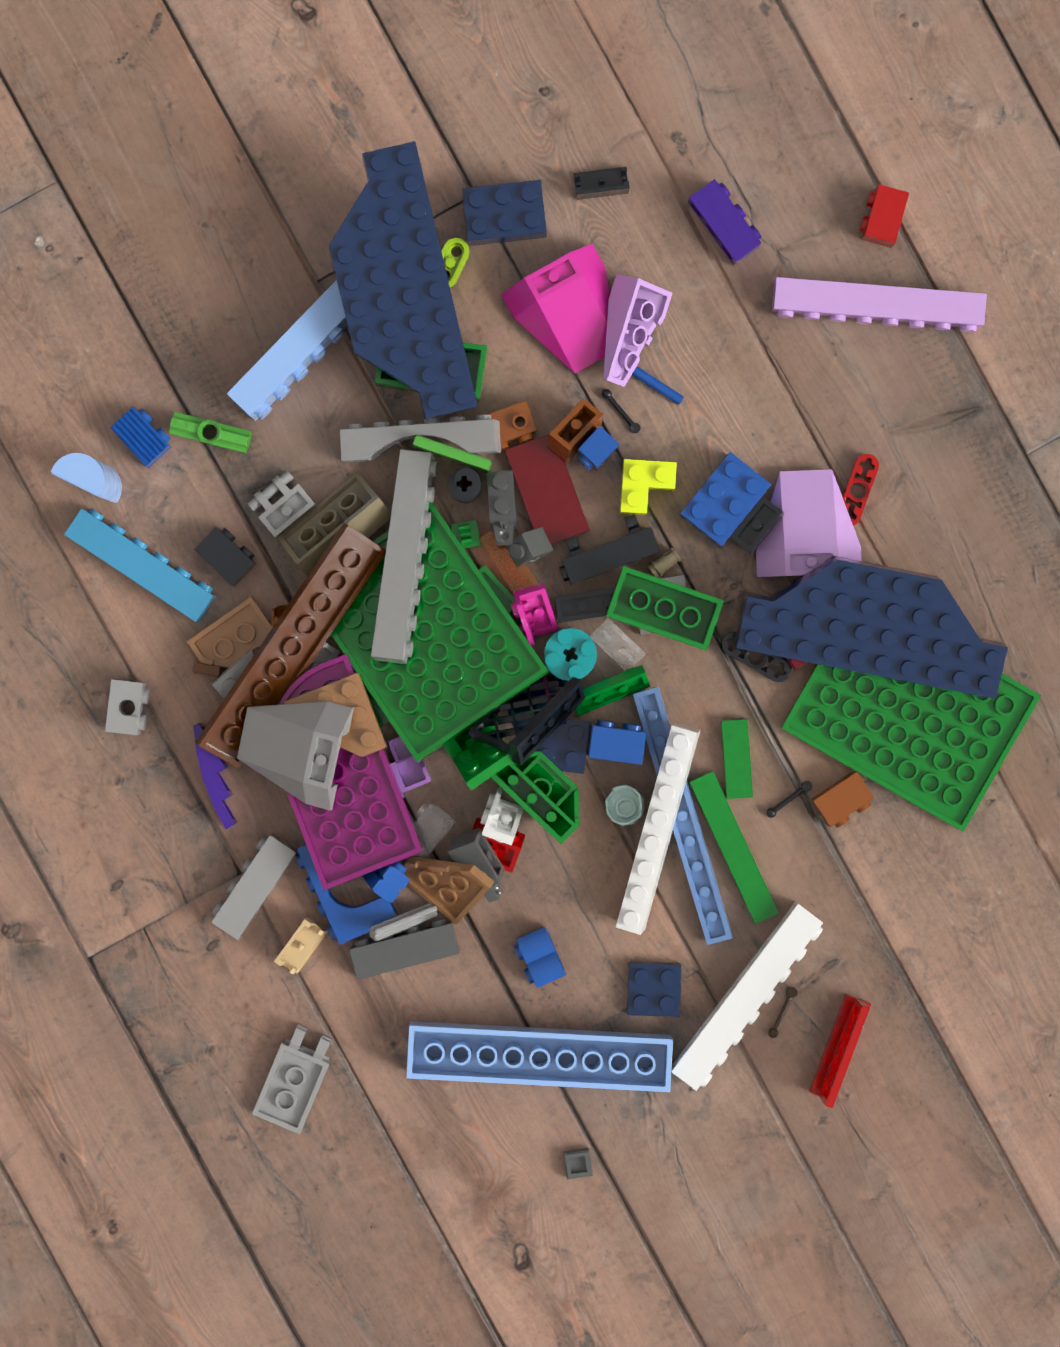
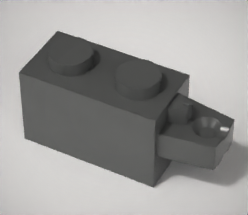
[487,470,517,546]
[447,828,504,903]

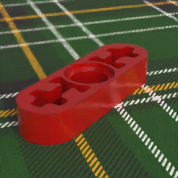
[843,454,879,526]

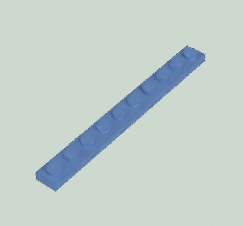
[633,686,733,945]

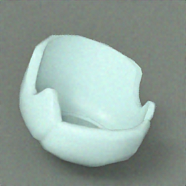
[605,785,645,826]

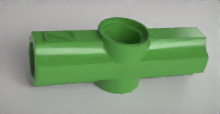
[169,412,252,454]

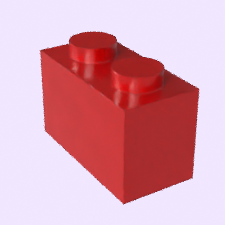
[859,184,909,248]

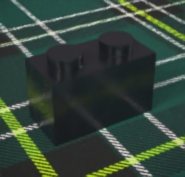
[194,527,256,587]

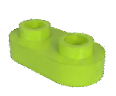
[441,238,470,288]

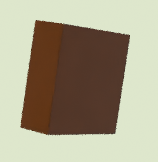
[193,662,223,677]

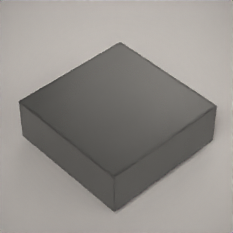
[563,1148,593,1180]

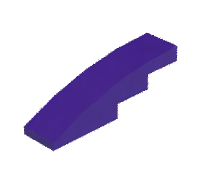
[193,723,238,829]

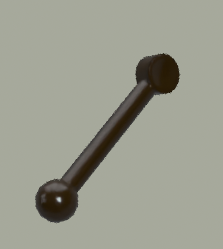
[768,987,797,1038]

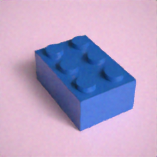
[679,452,771,548]
[587,719,646,765]

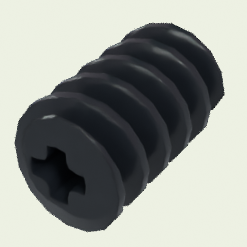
[447,467,482,503]

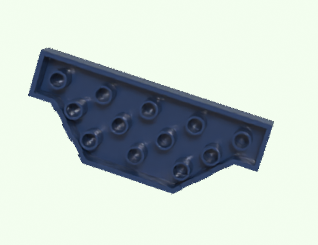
[329,141,478,419]
[734,556,1008,699]

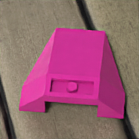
[501,244,610,374]

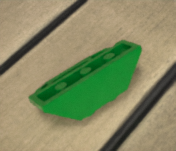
[491,751,579,844]

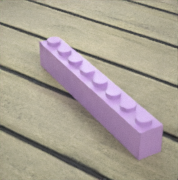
[772,277,987,332]

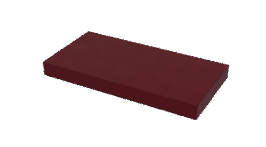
[505,434,590,545]

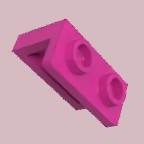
[511,583,559,646]

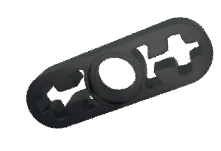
[721,632,791,682]

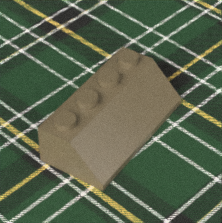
[277,471,391,576]

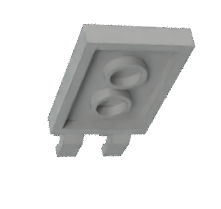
[252,1024,332,1134]

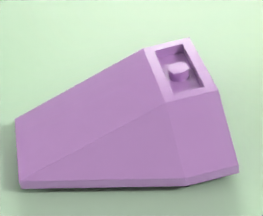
[756,469,861,577]

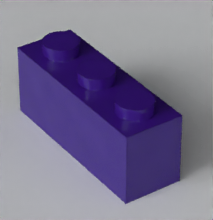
[688,179,761,265]

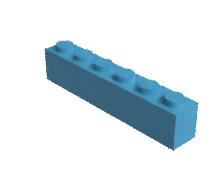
[64,508,217,622]

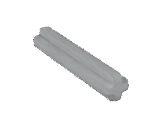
[369,903,437,941]

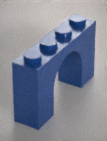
[295,844,398,945]

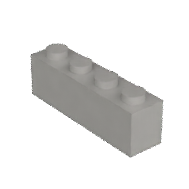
[211,833,298,940]

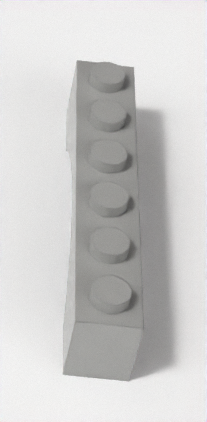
[340,415,501,463]

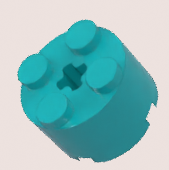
[544,628,597,681]

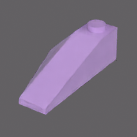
[603,274,672,387]

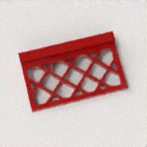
[809,994,871,1108]

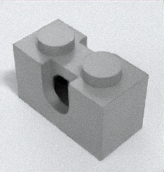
[105,679,150,735]

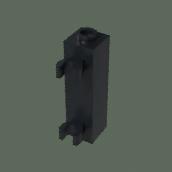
[559,513,660,585]

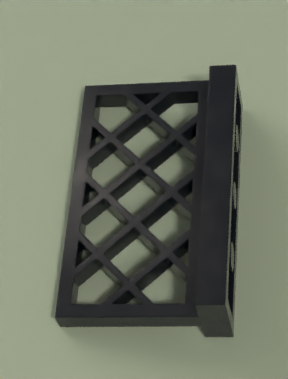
[469,672,585,765]

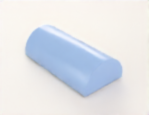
[51,453,122,503]

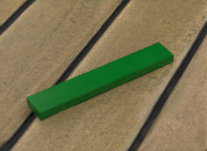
[689,771,779,924]

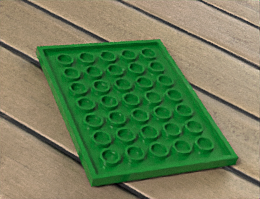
[331,502,549,763]
[780,664,1041,832]

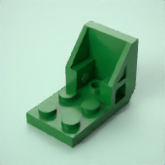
[443,724,513,790]

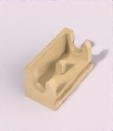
[274,916,328,974]

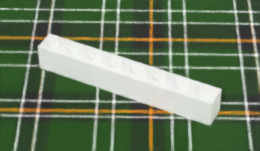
[616,723,701,935]
[671,901,823,1091]

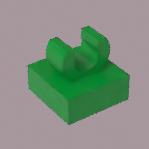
[451,520,481,549]

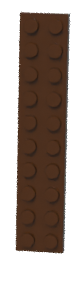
[195,523,386,769]

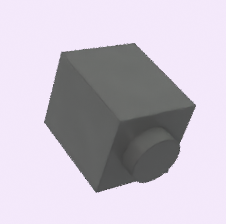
[506,527,554,568]

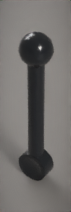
[601,389,641,434]
[766,781,812,818]

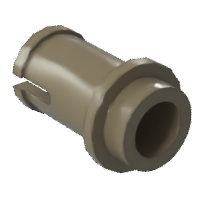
[646,547,681,578]

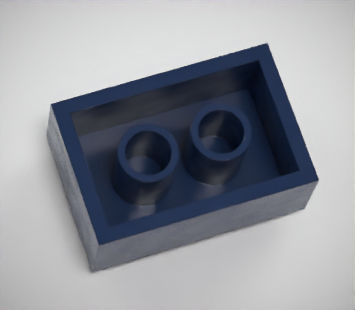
[462,180,547,246]

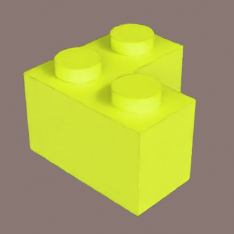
[620,459,677,515]

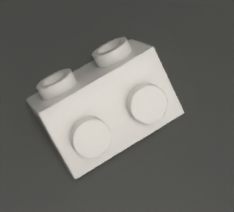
[480,786,524,846]

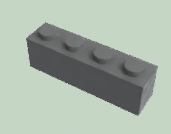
[349,918,460,980]

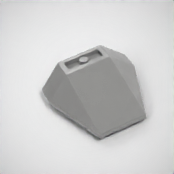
[237,701,354,811]

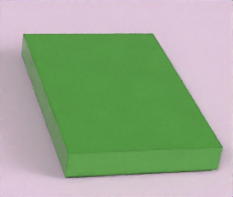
[413,435,492,473]

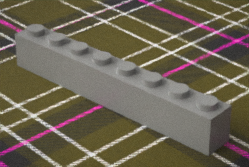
[371,449,438,664]

